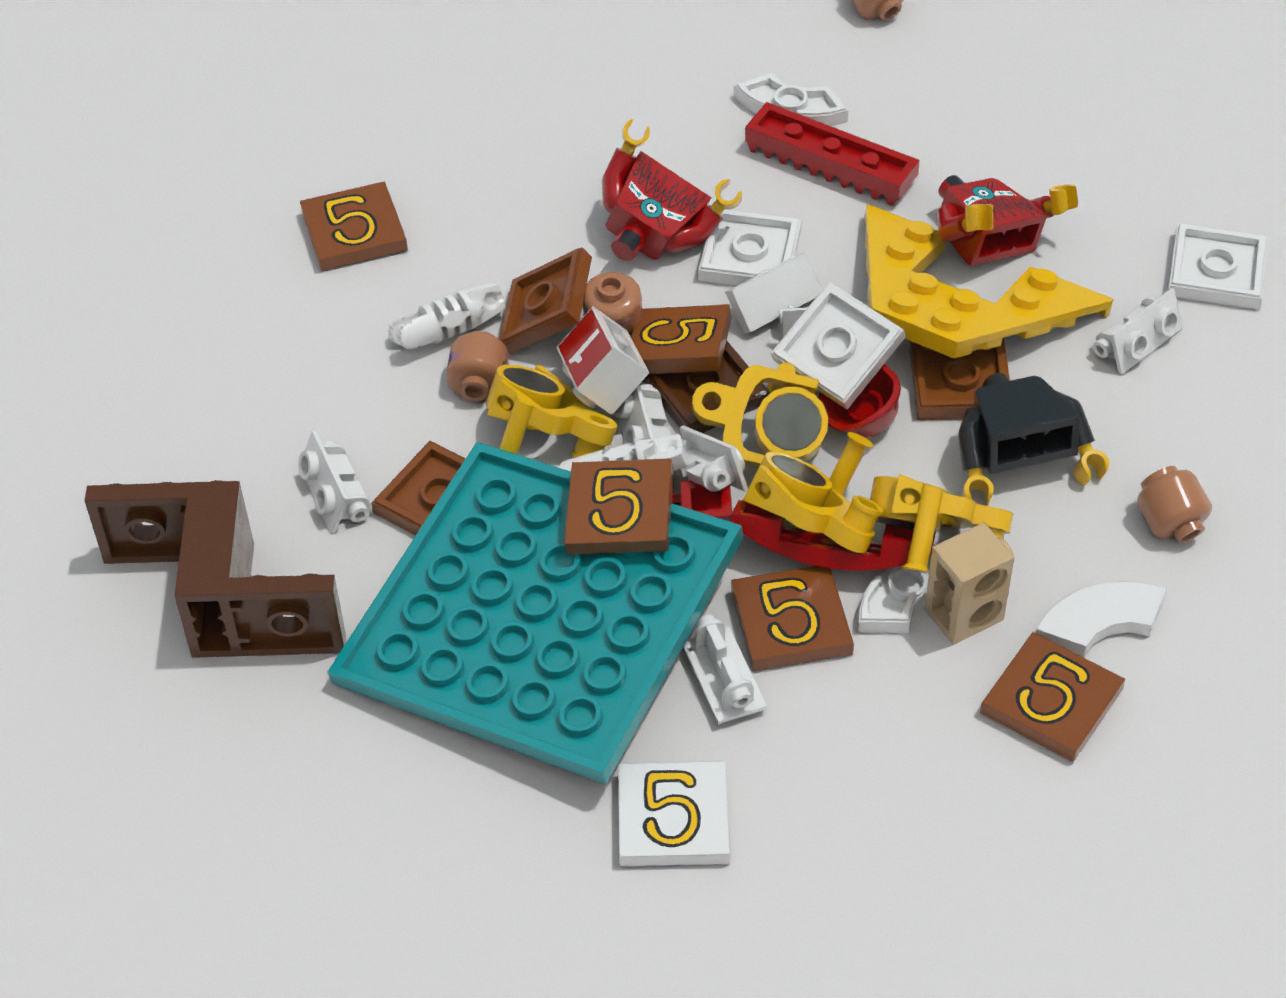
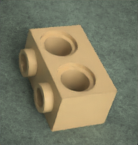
[924,522,1015,645]

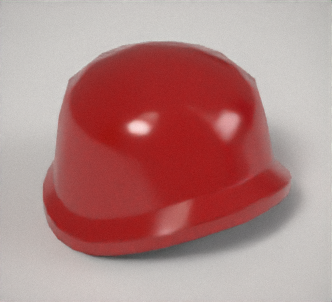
[819,364,901,437]

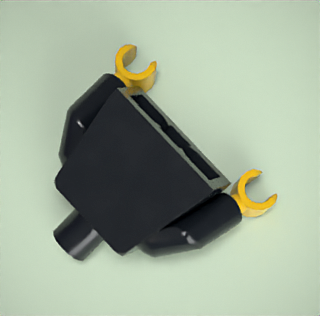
[958,373,1109,506]

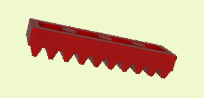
[745,102,920,206]

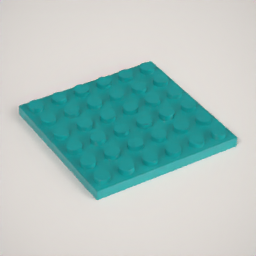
[327,442,744,784]

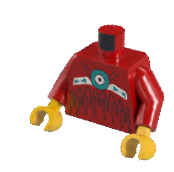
[602,119,742,261]
[936,175,1078,266]

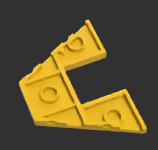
[863,204,1114,358]

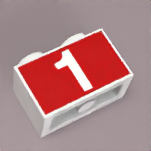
[557,306,649,415]

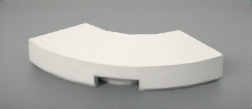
[734,73,848,126]
[858,544,937,633]
[1036,581,1167,657]

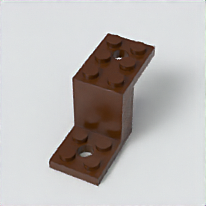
[84,480,346,658]

